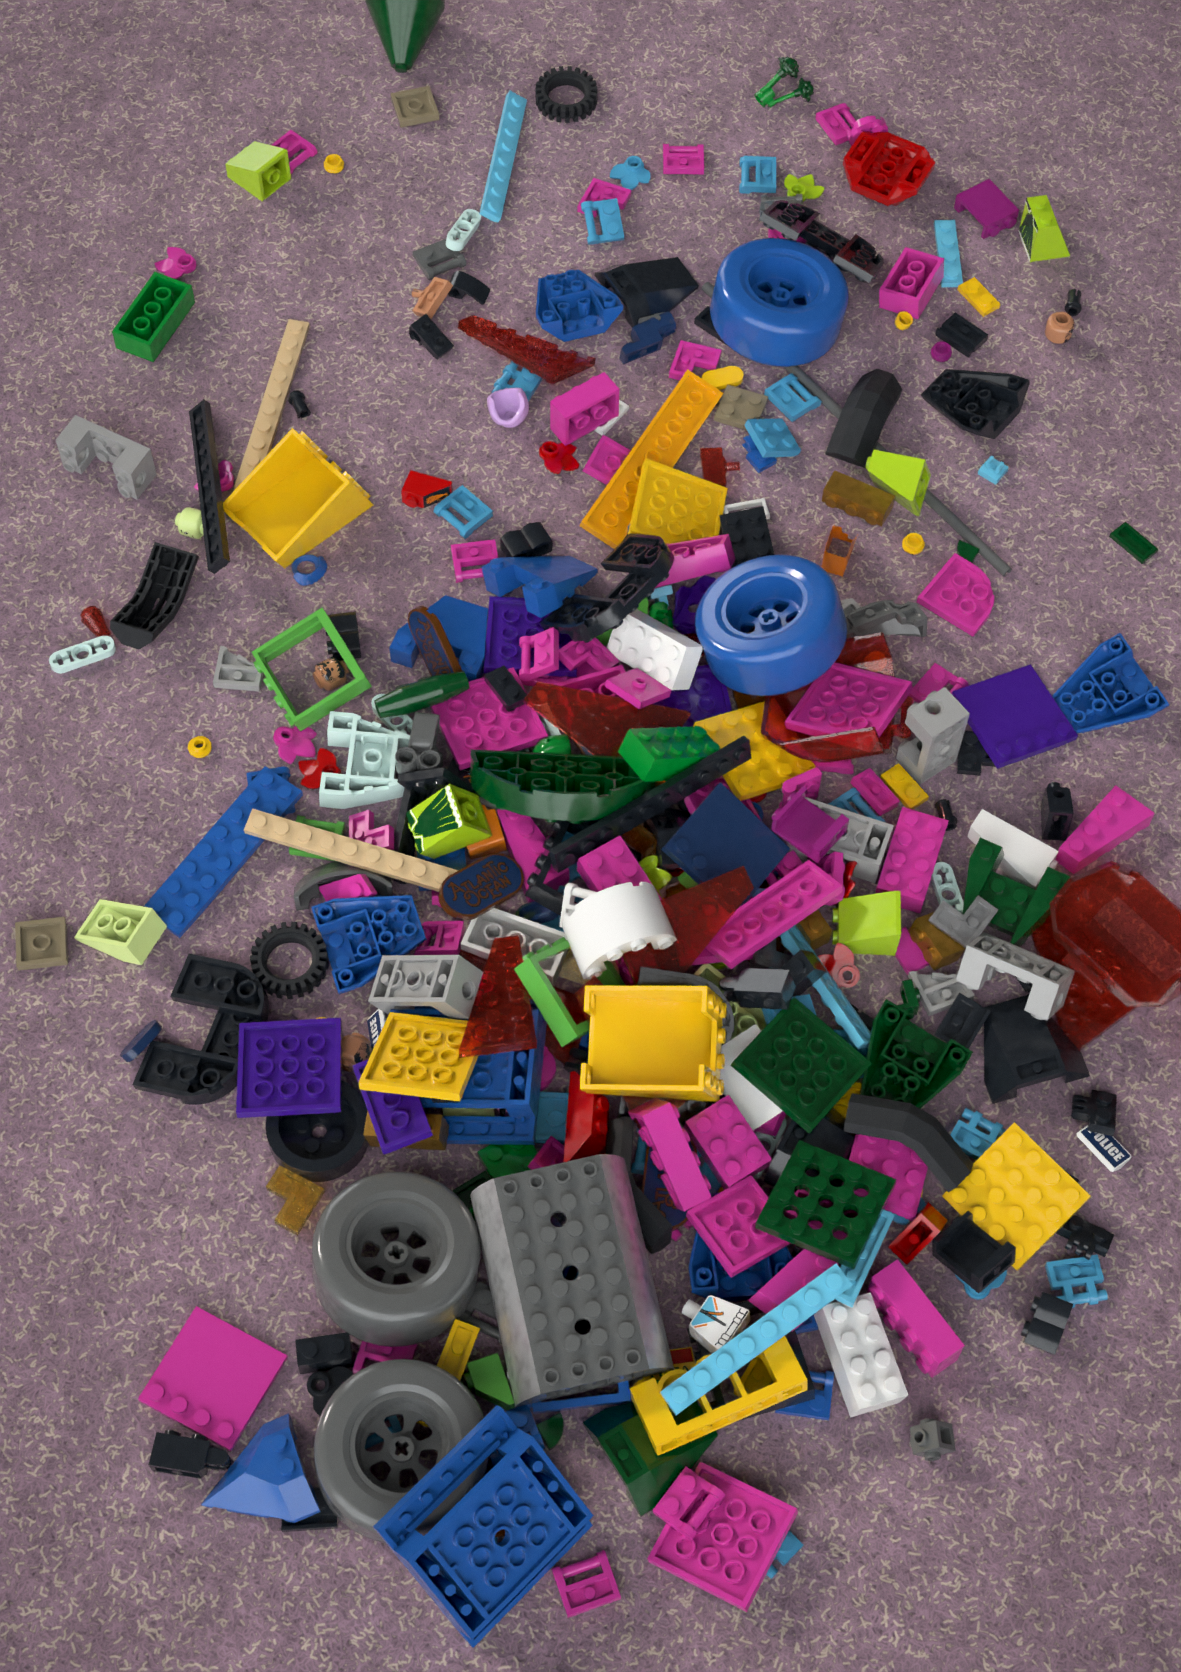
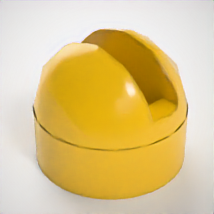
[894,311,913,331]

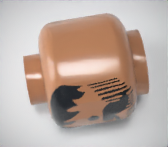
[1045,312,1075,344]
[312,657,349,691]
[342,1033,372,1072]

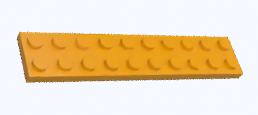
[579,369,723,549]

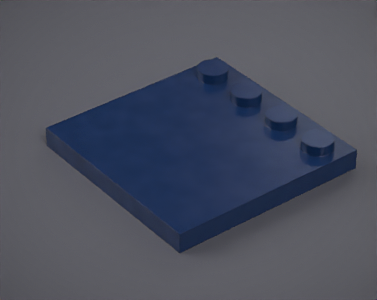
[661,782,790,914]

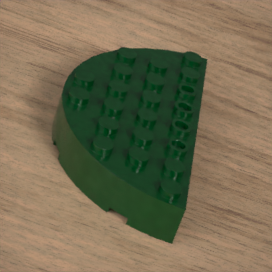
[470,749,660,824]

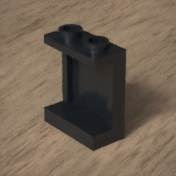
[932,1211,1016,1294]

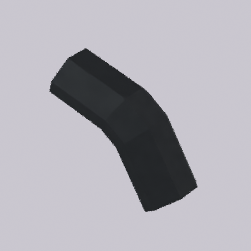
[825,369,902,468]
[110,542,199,649]
[844,1093,973,1192]
[605,1116,672,1254]

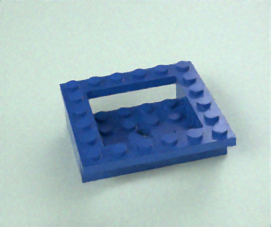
[390,999,547,1145]
[373,1405,594,1648]

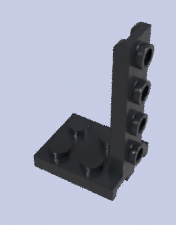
[389,768,473,884]

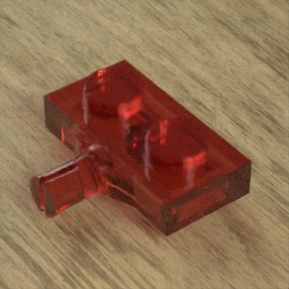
[700,447,740,487]

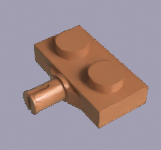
[412,277,453,319]

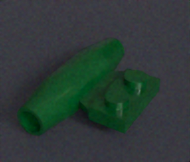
[374,671,470,718]

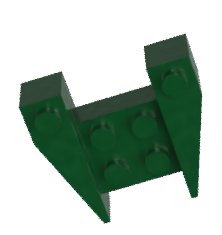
[962,837,1071,947]

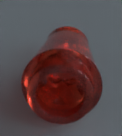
[80,605,111,637]

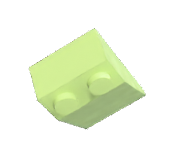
[74,899,167,965]

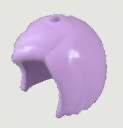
[487,388,529,428]

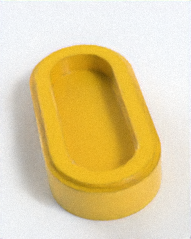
[702,366,744,390]

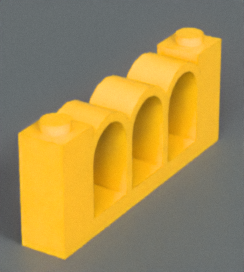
[629,1336,807,1456]

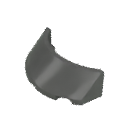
[841,600,927,666]
[294,862,393,911]

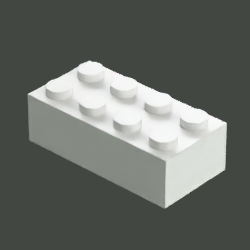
[607,609,703,690]
[461,908,571,987]
[814,1292,908,1418]

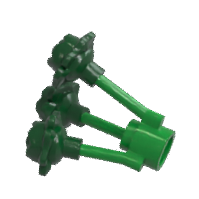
[754,56,814,108]

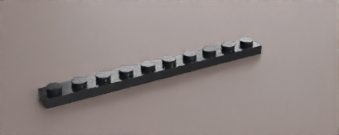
[189,399,230,574]
[549,736,752,873]

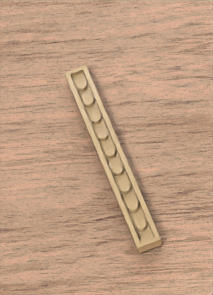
[234,319,310,490]
[244,808,459,892]

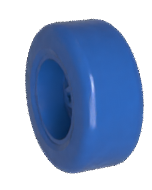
[710,238,849,367]
[695,555,847,696]

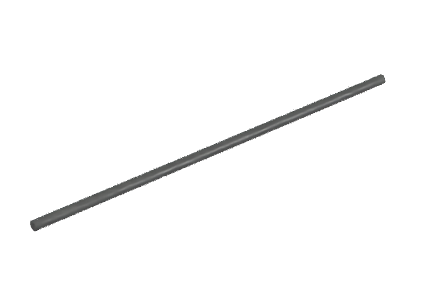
[702,282,1012,576]

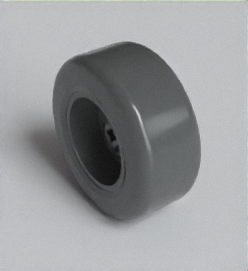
[312,1172,481,1347]
[314,1359,489,1543]

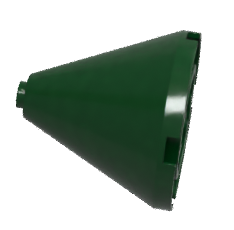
[365,0,445,73]

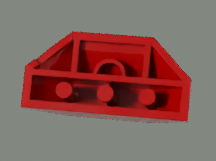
[563,1071,609,1162]

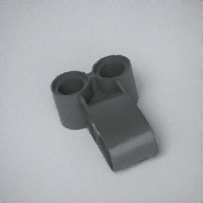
[395,712,441,774]

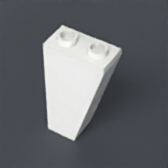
[967,809,1058,890]

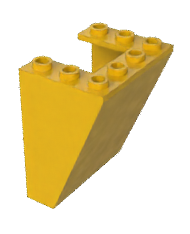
[223,428,373,569]
[580,986,727,1102]

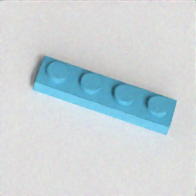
[934,220,963,287]
[835,1210,895,1308]

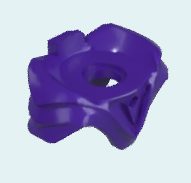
[672,575,716,639]

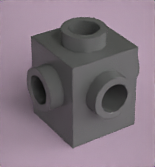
[910,1419,956,1461]

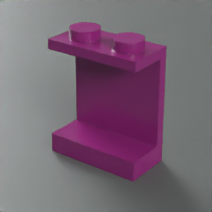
[954,179,1019,239]
[771,786,850,863]

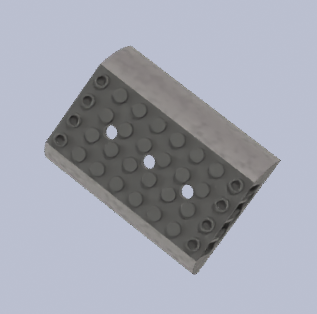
[470,1154,674,1407]

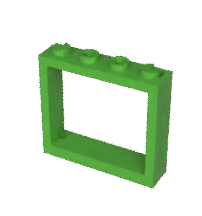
[252,607,372,731]
[514,937,626,1047]

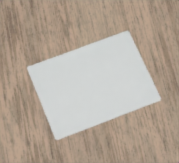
[720,1024,782,1130]

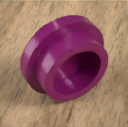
[930,341,952,362]

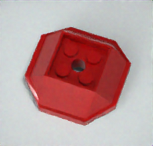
[843,132,935,206]

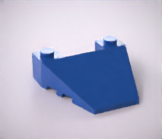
[482,556,598,618]
[389,595,488,682]

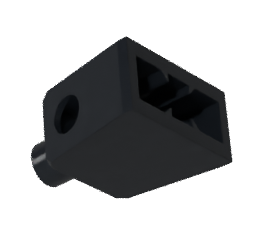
[1041,782,1074,841]

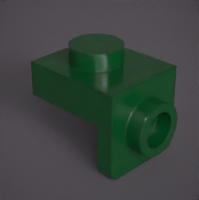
[897,979,920,1020]

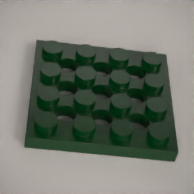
[755,1140,896,1269]

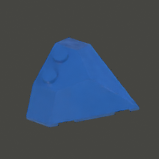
[201,1413,321,1523]

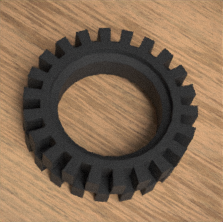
[535,66,598,123]
[250,922,329,999]

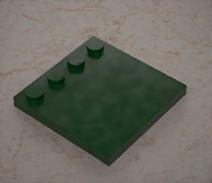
[730,997,872,1134]

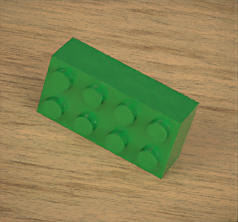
[112,272,195,362]
[618,726,720,782]

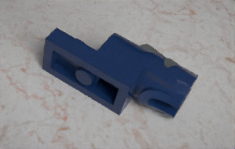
[619,311,677,365]

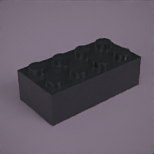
[719,506,774,569]

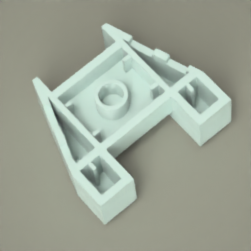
[319,711,410,809]

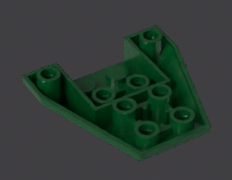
[860,999,973,1109]
[583,1401,718,1517]

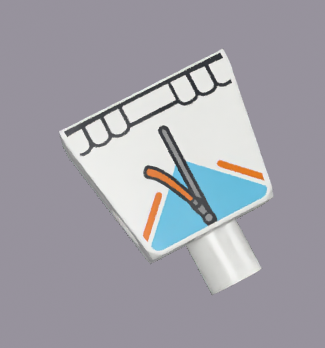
[682,1295,750,1353]

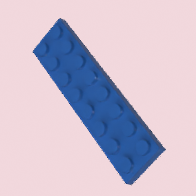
[143,766,303,938]

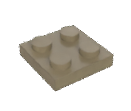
[390,86,440,128]
[714,385,768,430]
[15,917,68,971]

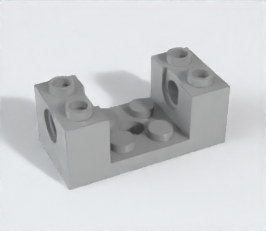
[56,415,157,500]
[896,687,970,785]
[785,797,894,883]
[956,932,1075,1020]
[368,955,483,1019]

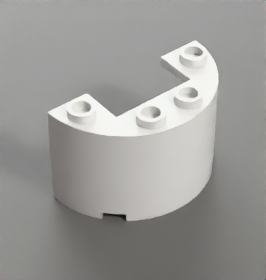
[562,882,677,979]

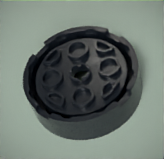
[265,1080,369,1182]

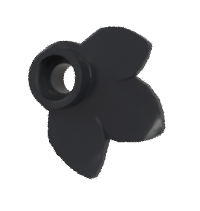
[307,1366,353,1416]

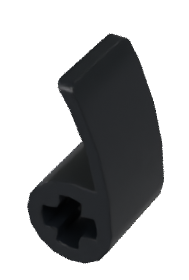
[448,271,490,305]

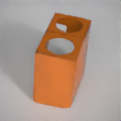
[821,524,858,577]
[466,804,507,860]

